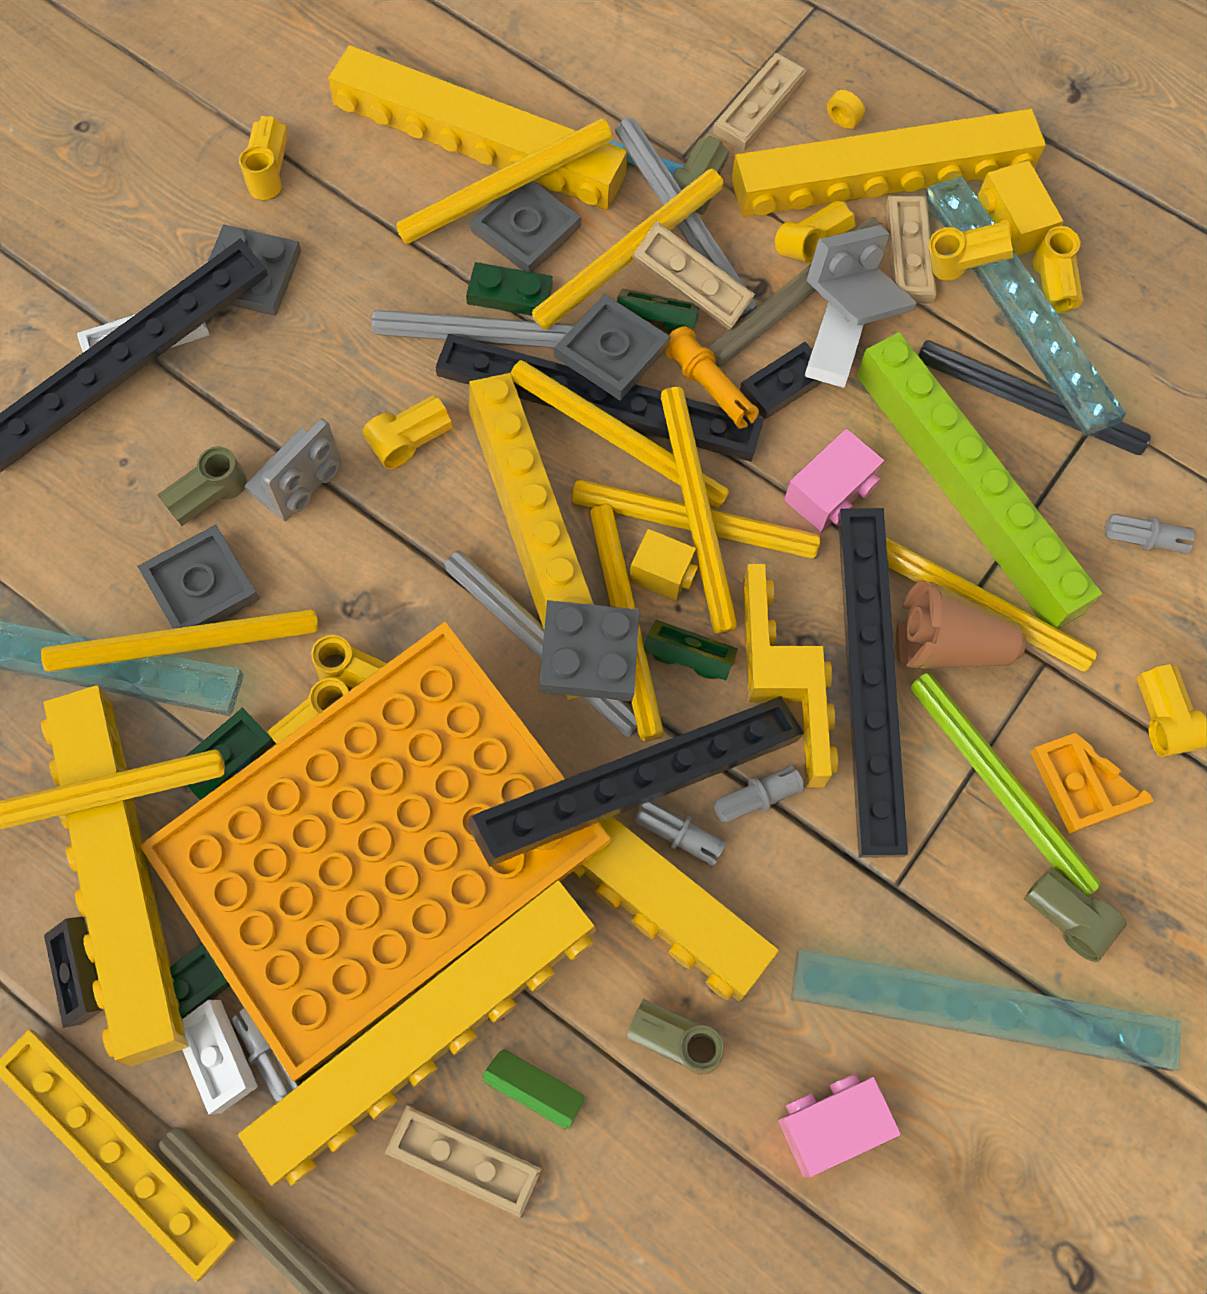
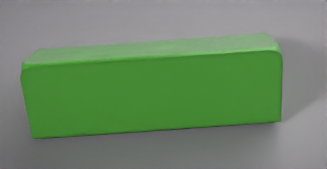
[482,1050,584,1130]

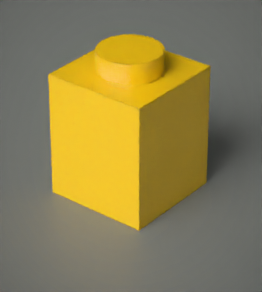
[629,529,699,601]

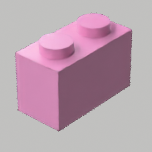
[784,428,884,532]
[778,1073,901,1177]

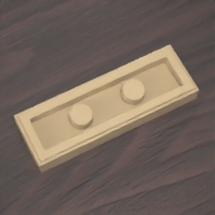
[713,52,807,151]
[886,196,936,302]
[631,221,755,330]
[385,1106,542,1218]

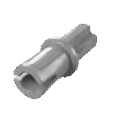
[1104,514,1195,555]
[713,765,804,823]
[635,801,727,867]
[231,1009,301,1102]

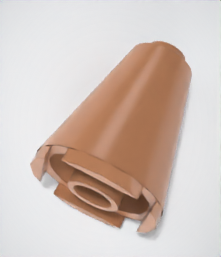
[896,581,1026,669]

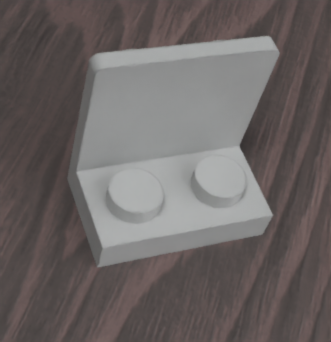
[806,225,917,326]
[244,418,341,522]

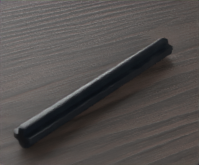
[918,340,1151,455]

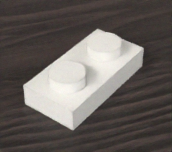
[182,1000,258,1115]

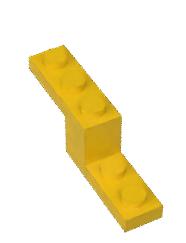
[743,564,838,788]

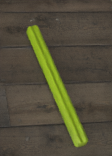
[910,672,1101,896]

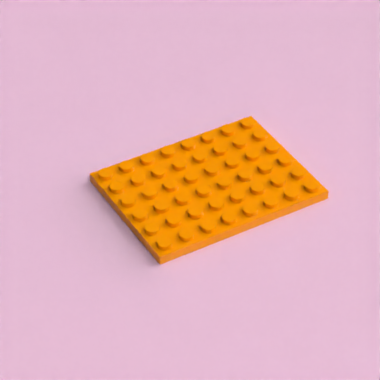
[139,622,612,1082]

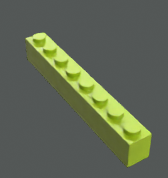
[856,332,1102,629]

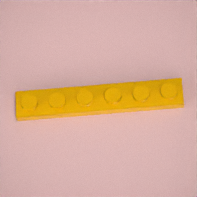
[0,1029,238,1282]

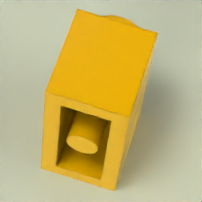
[977,160,1064,257]

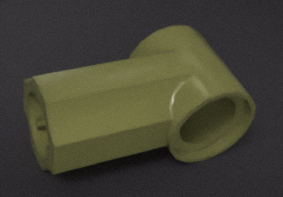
[672,136,729,215]
[157,446,246,526]
[1024,867,1127,962]
[626,998,724,1075]

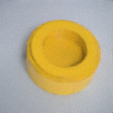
[826,90,866,129]

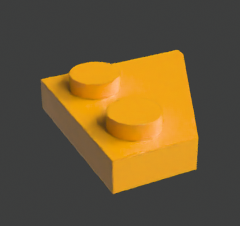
[1030,733,1154,834]

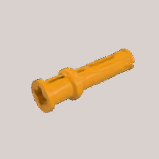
[664,326,759,429]

